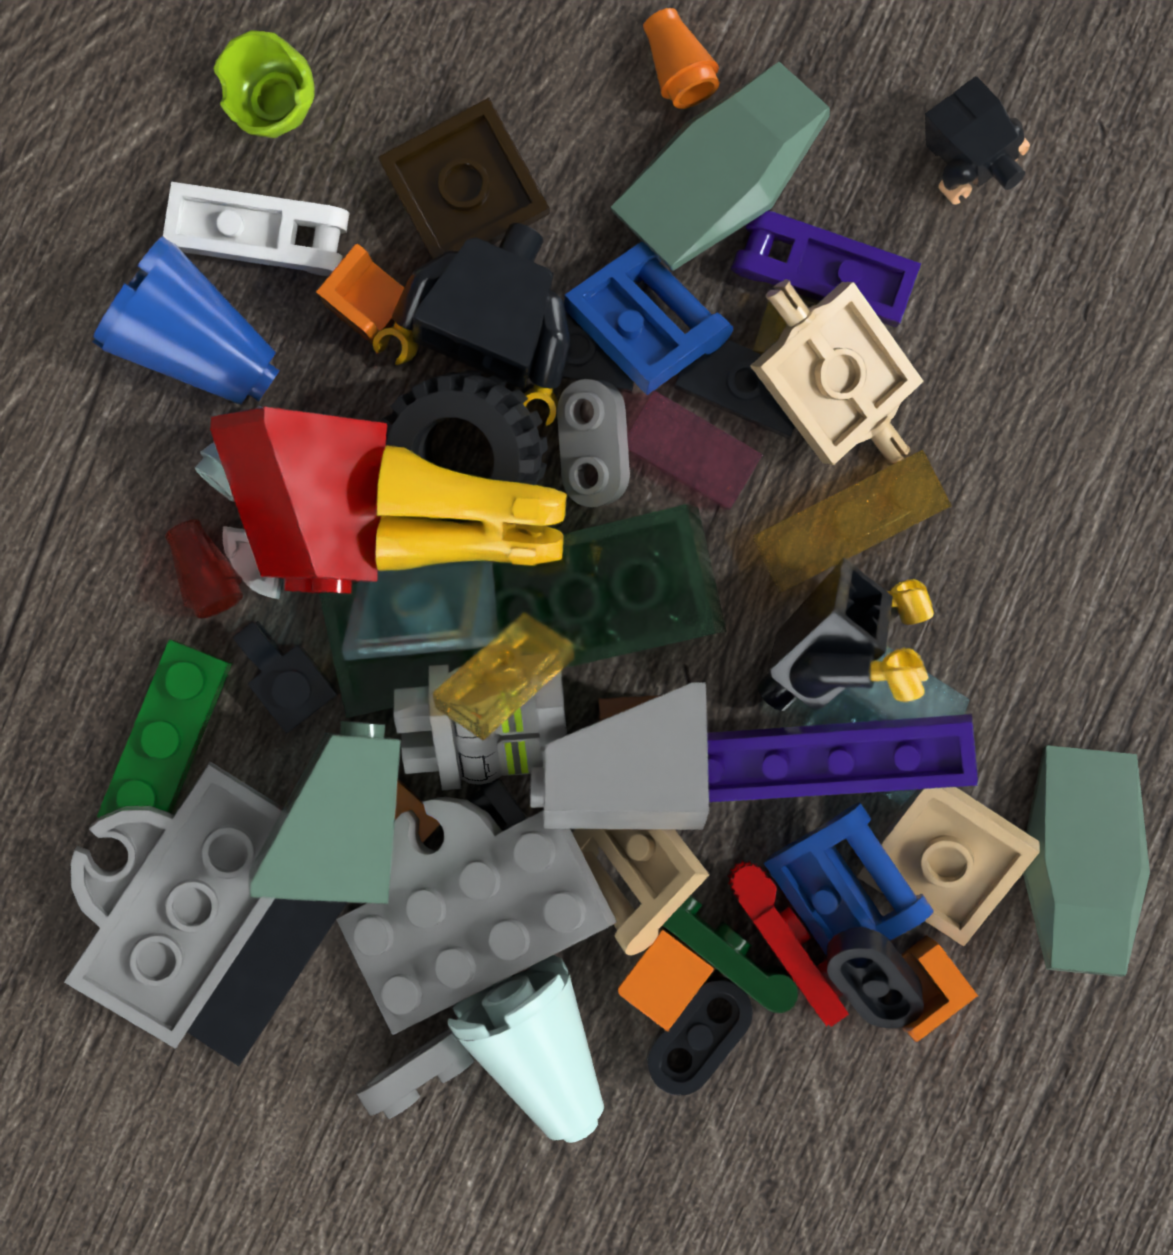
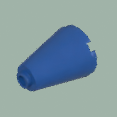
[92,236,280,405]

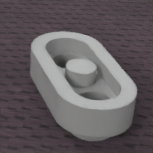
[557,379,630,507]
[356,1027,475,1119]

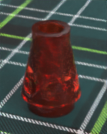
[165,519,243,619]

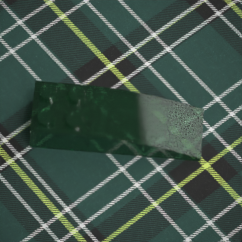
[319,504,727,718]

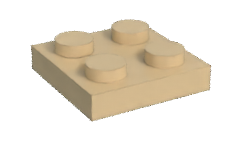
[857,787,1040,946]

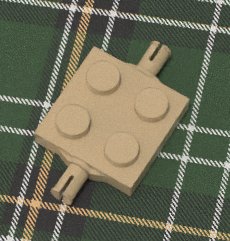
[750,279,924,465]

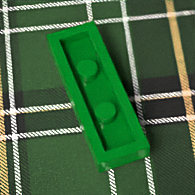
[97,639,232,818]

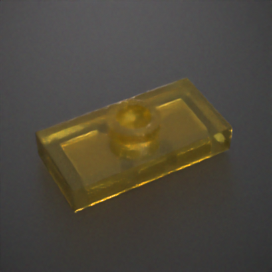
[432,613,575,741]

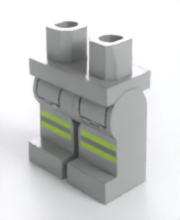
[394,656,567,790]

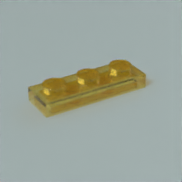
[752,450,952,593]

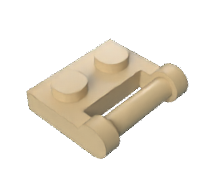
[572,829,709,956]

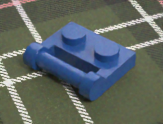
[564,241,734,395]
[764,803,934,956]

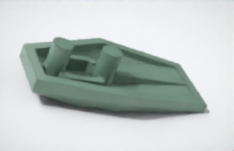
[611,62,830,271]
[1023,745,1150,977]

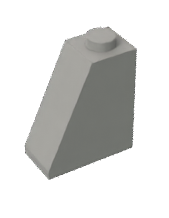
[530,683,709,830]

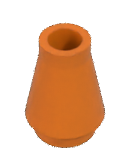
[643,8,720,109]

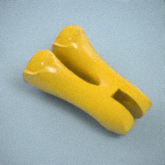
[376,446,567,571]

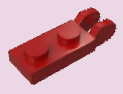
[727,860,849,1027]

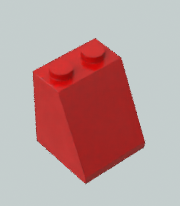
[210,407,387,594]

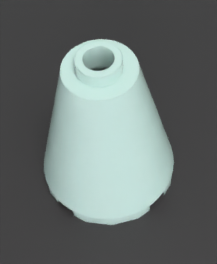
[448,955,604,1143]

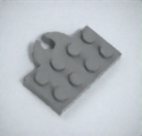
[64,761,284,1049]
[336,797,617,1035]

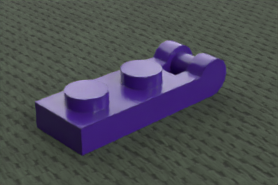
[731,210,921,328]

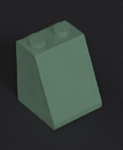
[248,721,400,904]

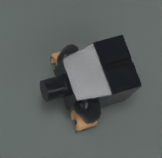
[925,76,1030,205]

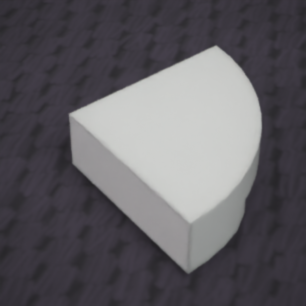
[223,526,283,599]

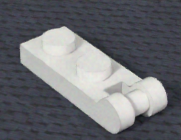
[163,182,349,276]

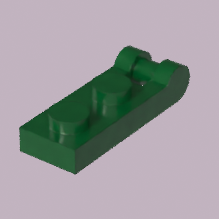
[638,895,798,1013]

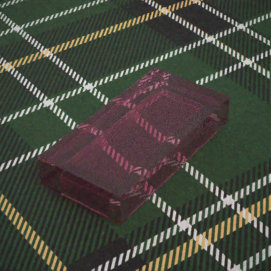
[627,390,763,511]

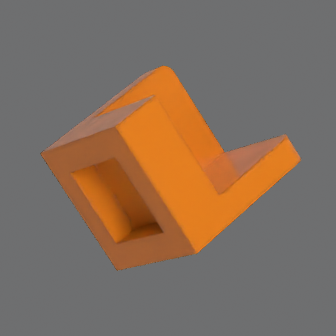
[316,243,404,345]
[618,925,714,1032]
[901,935,978,1042]

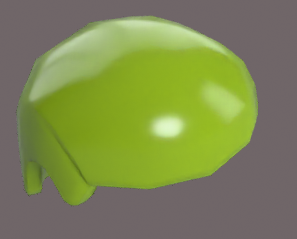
[214,30,315,138]

